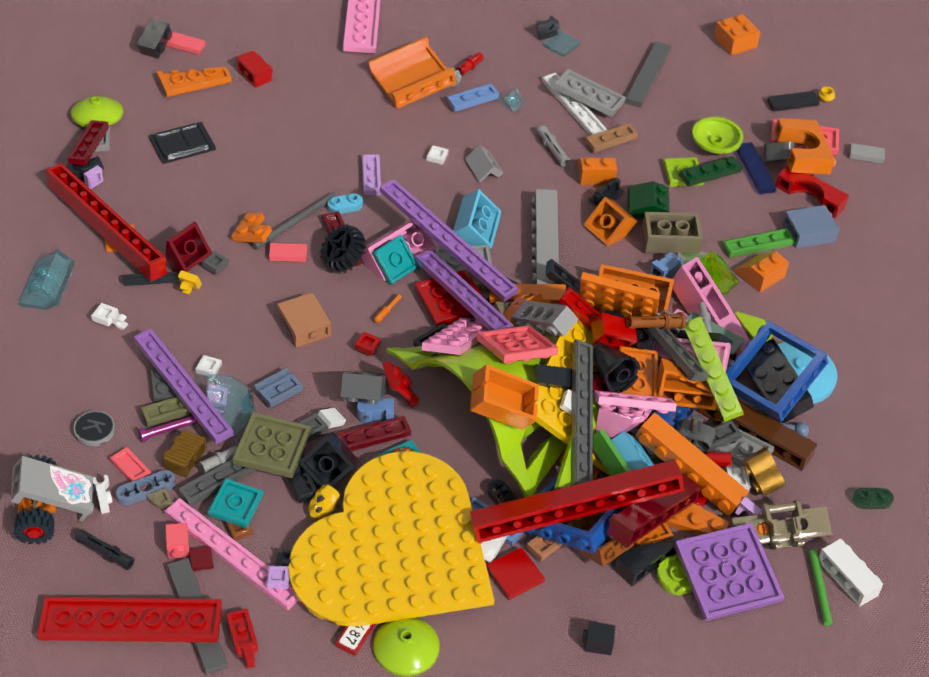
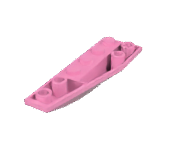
[673,257,750,351]

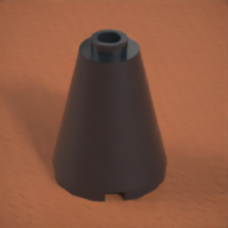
[593,342,641,392]

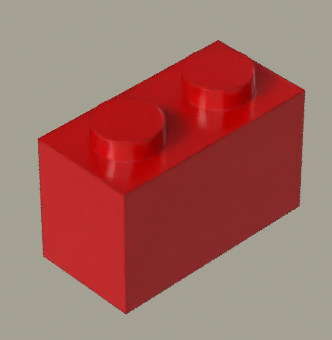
[237,50,273,88]
[591,313,637,348]

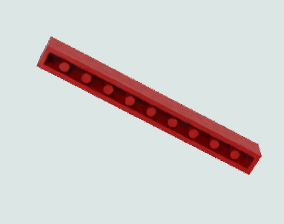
[46,163,167,282]
[470,460,684,543]

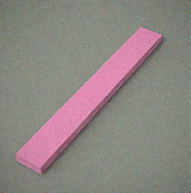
[164,498,298,611]

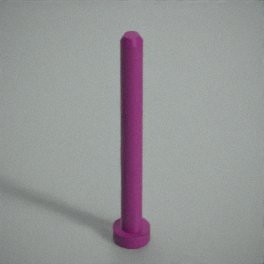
[138,407,226,443]

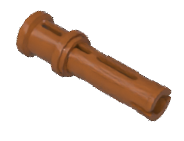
[626,312,686,330]

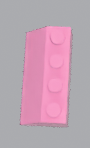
[361,219,439,281]

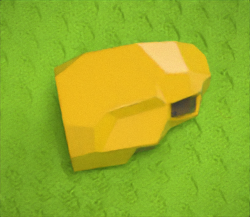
[308,485,340,521]

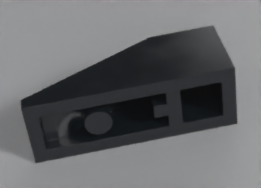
[614,539,678,587]

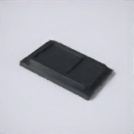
[149,122,216,164]

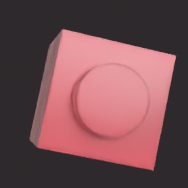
[166,523,190,558]

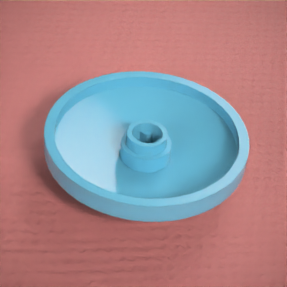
[778,342,837,404]

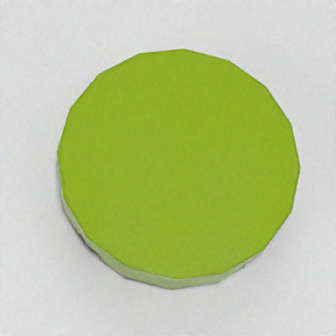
[656,555,692,595]

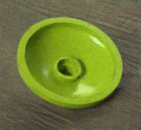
[71,96,124,127]
[692,117,743,154]
[373,618,440,676]

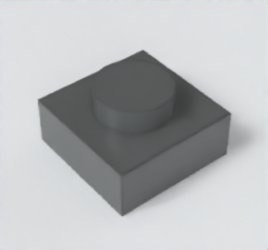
[202,251,229,275]

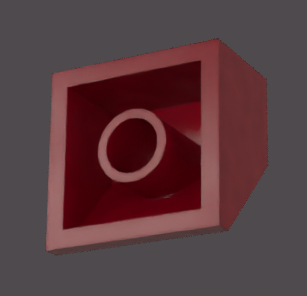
[165,221,213,273]

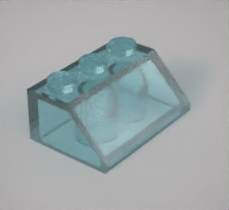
[18,249,75,310]

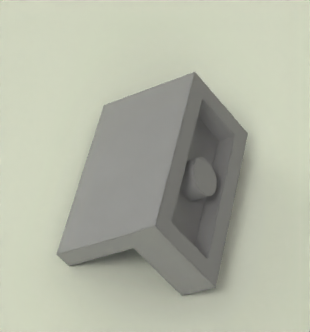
[465,145,503,182]

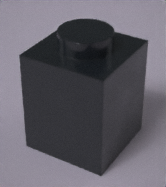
[582,621,616,656]

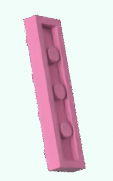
[593,390,677,413]

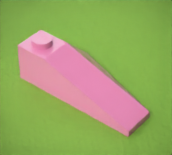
[595,405,655,439]

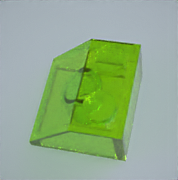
[700,251,739,295]

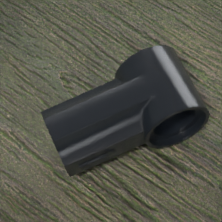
[66,156,104,183]

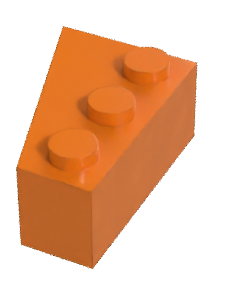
[658,358,717,410]

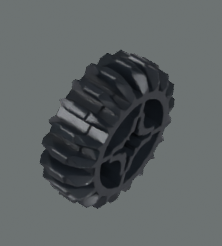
[320,224,367,274]

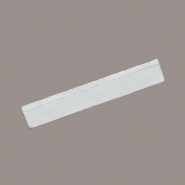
[542,73,607,136]

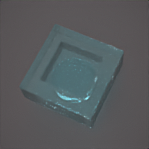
[503,88,525,112]

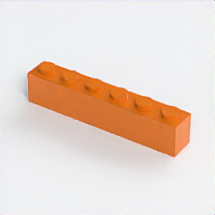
[634,413,749,516]

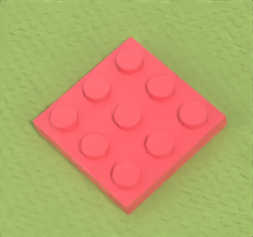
[477,325,558,364]

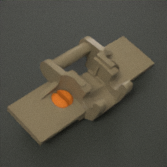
[731,500,832,550]

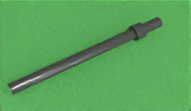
[253,192,337,249]

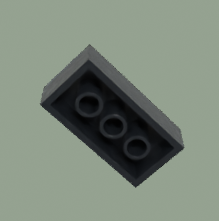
[744,338,814,423]

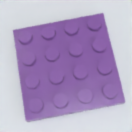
[674,523,785,621]

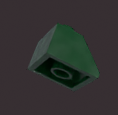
[628,181,670,219]

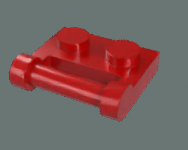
[382,361,419,406]

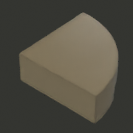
[146,488,174,509]

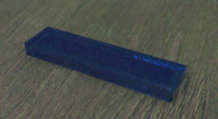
[736,142,777,195]

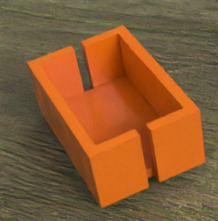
[470,364,539,430]

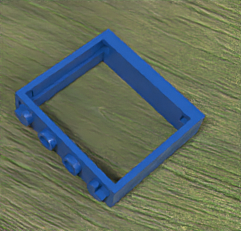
[726,320,828,422]
[525,474,632,554]

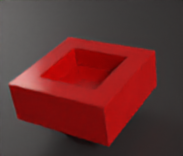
[354,332,381,356]

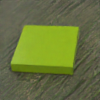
[663,157,704,187]

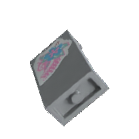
[10,456,95,521]

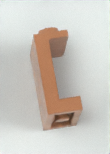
[278,292,331,348]

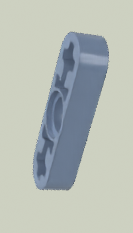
[116,470,176,506]

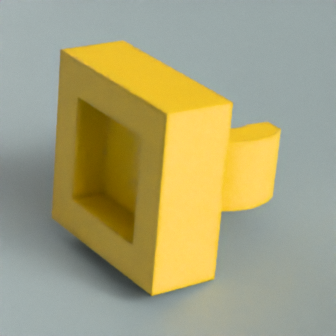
[178,270,202,295]

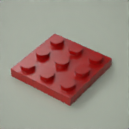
[415,269,482,327]

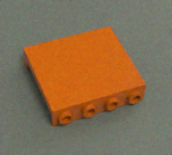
[368,37,456,109]

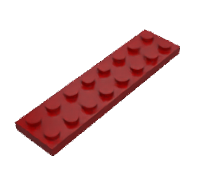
[37,597,223,643]

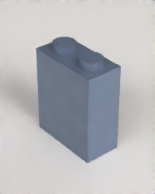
[783,205,840,248]

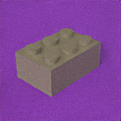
[642,212,703,254]

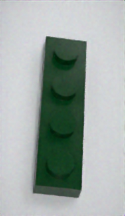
[678,156,743,187]

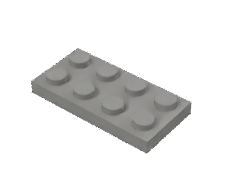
[553,69,626,117]

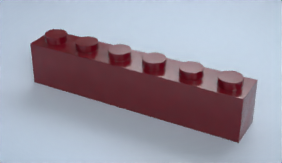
[606,473,702,548]

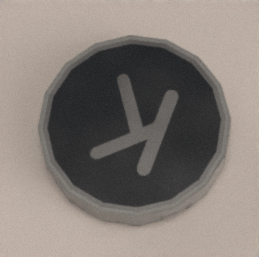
[73,411,115,447]

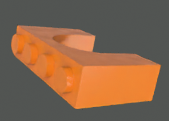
[774,118,836,174]

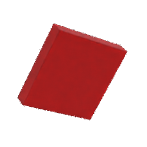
[486,547,545,600]

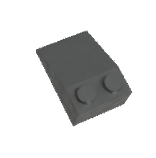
[341,371,389,404]

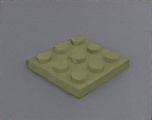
[233,412,311,478]

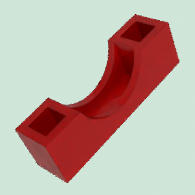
[775,165,849,218]

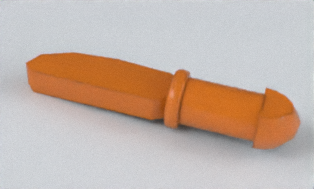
[374,294,402,323]

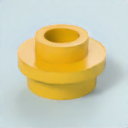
[818,87,835,102]

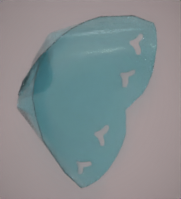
[206,374,256,440]

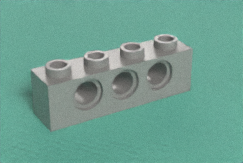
[511,300,579,337]

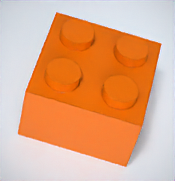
[713,14,761,55]

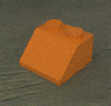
[577,158,617,185]
[583,197,638,246]
[734,252,789,293]

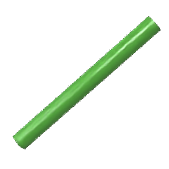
[808,549,832,626]

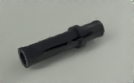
[75,529,135,570]

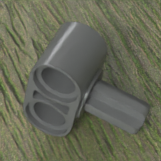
[764,142,795,162]
[677,414,716,452]

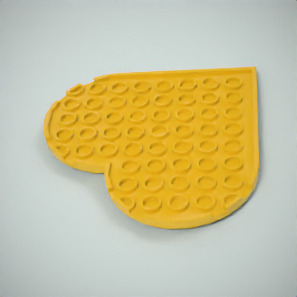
[289,451,495,626]

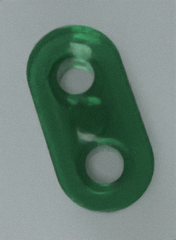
[852,488,894,509]

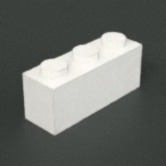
[818,539,883,607]

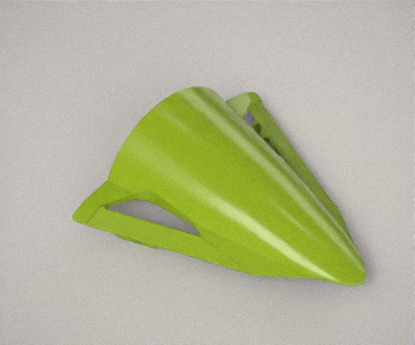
[386,334,567,497]

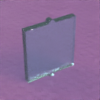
[543,31,581,57]

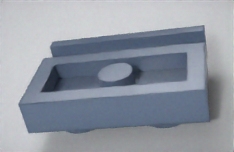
[254,368,303,408]

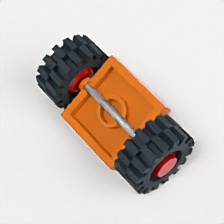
[14,455,57,545]

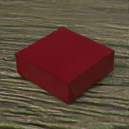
[189,547,214,572]

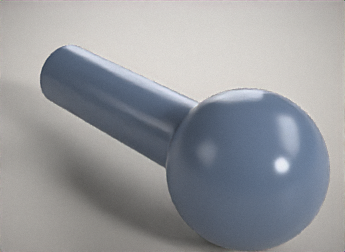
[779,422,809,437]

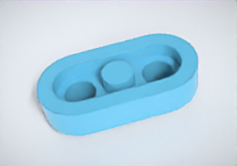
[328,194,363,214]

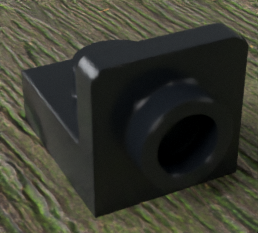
[536,16,560,40]

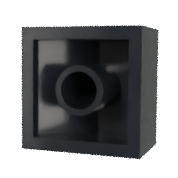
[299,432,361,488]

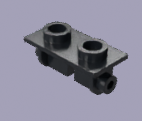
[588,178,624,206]

